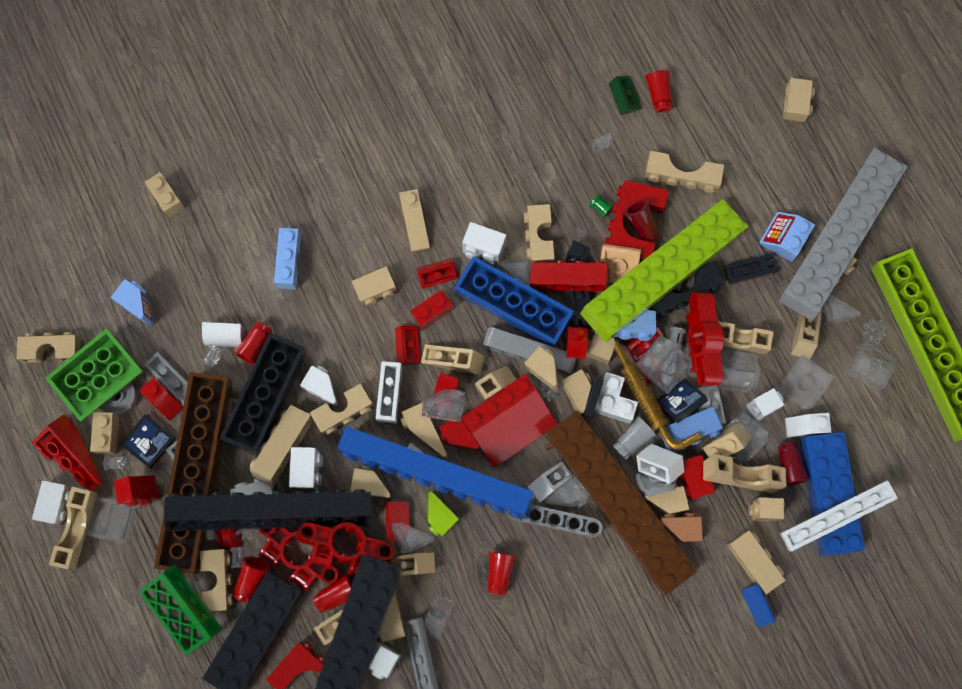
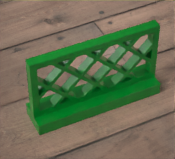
[138,564,222,655]

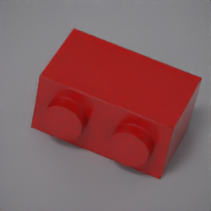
[410,289,453,331]
[678,455,715,501]
[113,475,160,507]

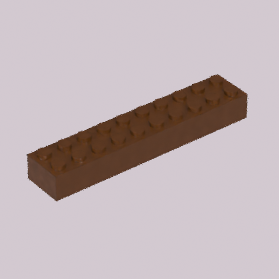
[154,372,233,574]
[545,410,697,596]

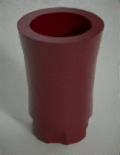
[624,200,660,242]
[777,442,810,486]

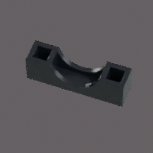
[649,262,724,319]

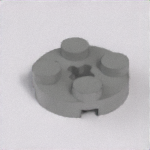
[101,382,137,415]
[636,473,677,496]

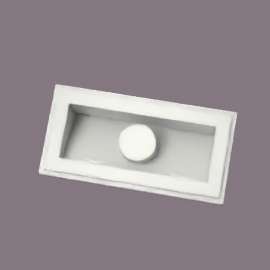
[698,386,726,424]

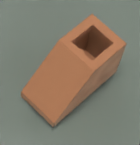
[659,513,703,542]

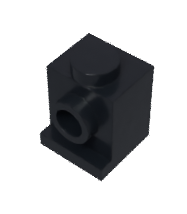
[565,240,591,263]

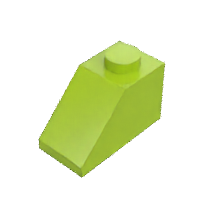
[428,491,459,537]

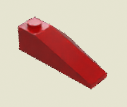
[31,414,103,492]

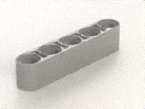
[482,327,577,375]
[507,505,603,538]

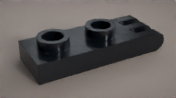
[724,254,779,285]
[569,291,590,328]

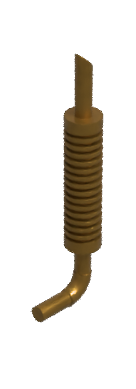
[614,339,702,450]

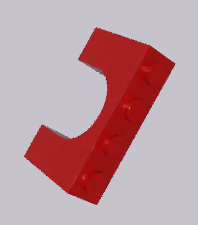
[604,180,668,263]
[266,642,325,689]

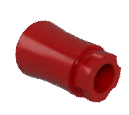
[645,70,673,113]
[233,322,273,366]
[487,551,516,595]
[234,556,270,603]
[313,574,353,613]

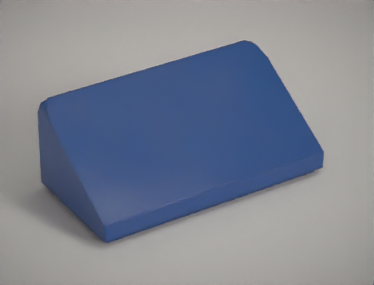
[741,584,776,627]

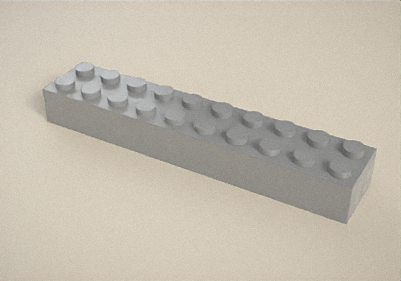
[779,148,908,321]

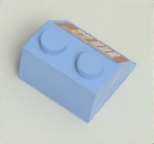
[759,212,815,262]
[110,279,153,327]

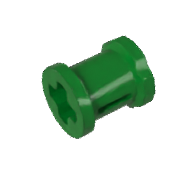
[589,194,614,218]

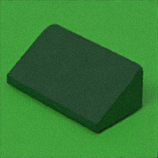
[609,76,642,115]

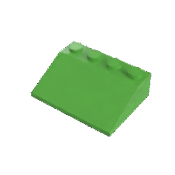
[45,328,143,422]

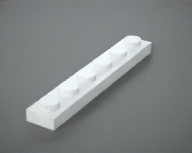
[780,481,898,552]

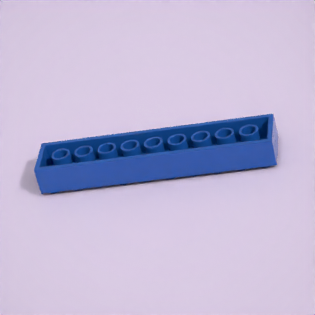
[337,427,536,520]

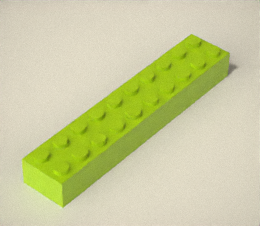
[580,199,748,343]
[871,248,962,442]

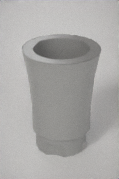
[613,417,657,460]

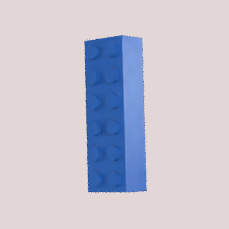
[454,256,574,348]
[800,432,865,556]

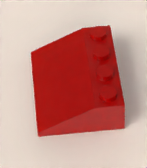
[461,374,558,468]

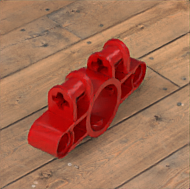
[685,292,724,386]
[296,522,394,574]
[258,528,341,592]

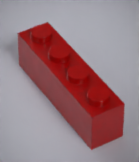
[530,260,610,292]

